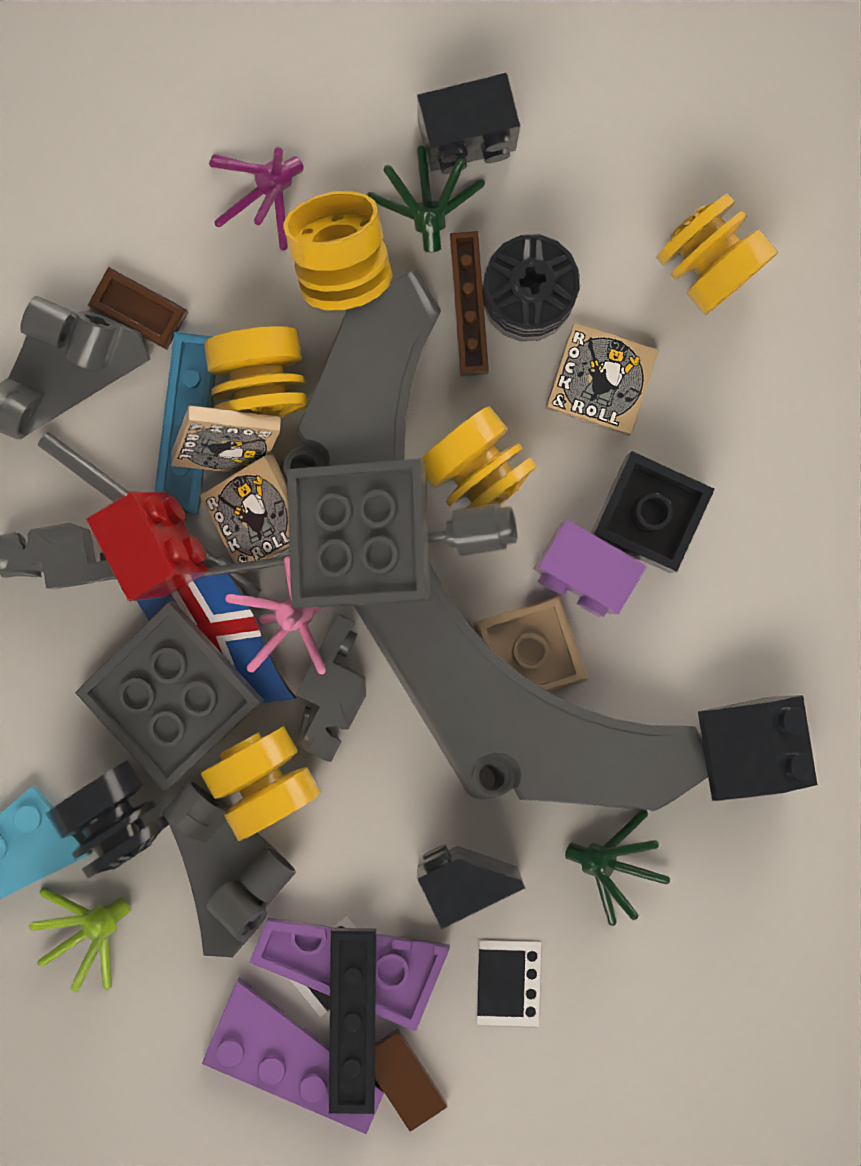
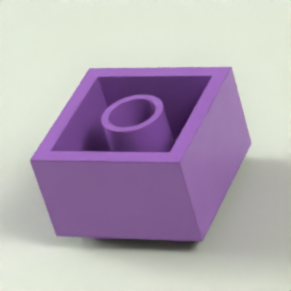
[533,519,647,618]

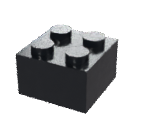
[417,72,520,174]
[591,451,715,573]

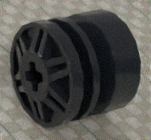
[482,234,580,342]
[45,761,169,878]

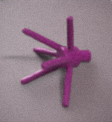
[209,147,304,251]

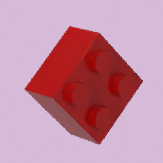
[86,491,209,601]

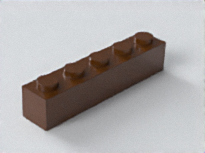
[450,231,489,377]

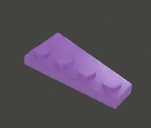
[249,918,450,1031]
[202,978,384,1134]

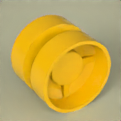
[200,726,322,841]

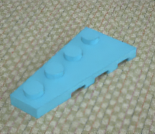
[0,785,92,899]

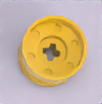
[283,191,393,310]
[655,193,779,315]
[204,326,309,419]
[421,406,537,508]

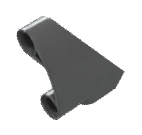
[0,296,150,440]
[162,781,296,958]

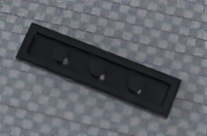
[329,928,377,1114]

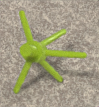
[29,888,131,992]

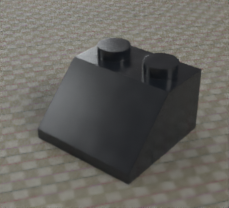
[698,695,818,801]
[417,844,525,929]

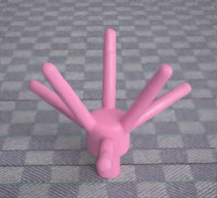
[225,556,326,675]

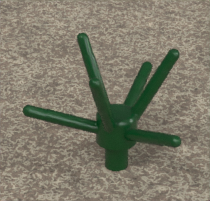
[366,146,485,252]
[565,810,670,926]

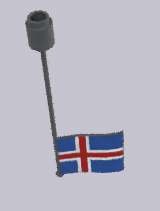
[136,503,517,704]

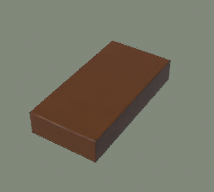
[87,267,188,350]
[375,1028,447,1132]

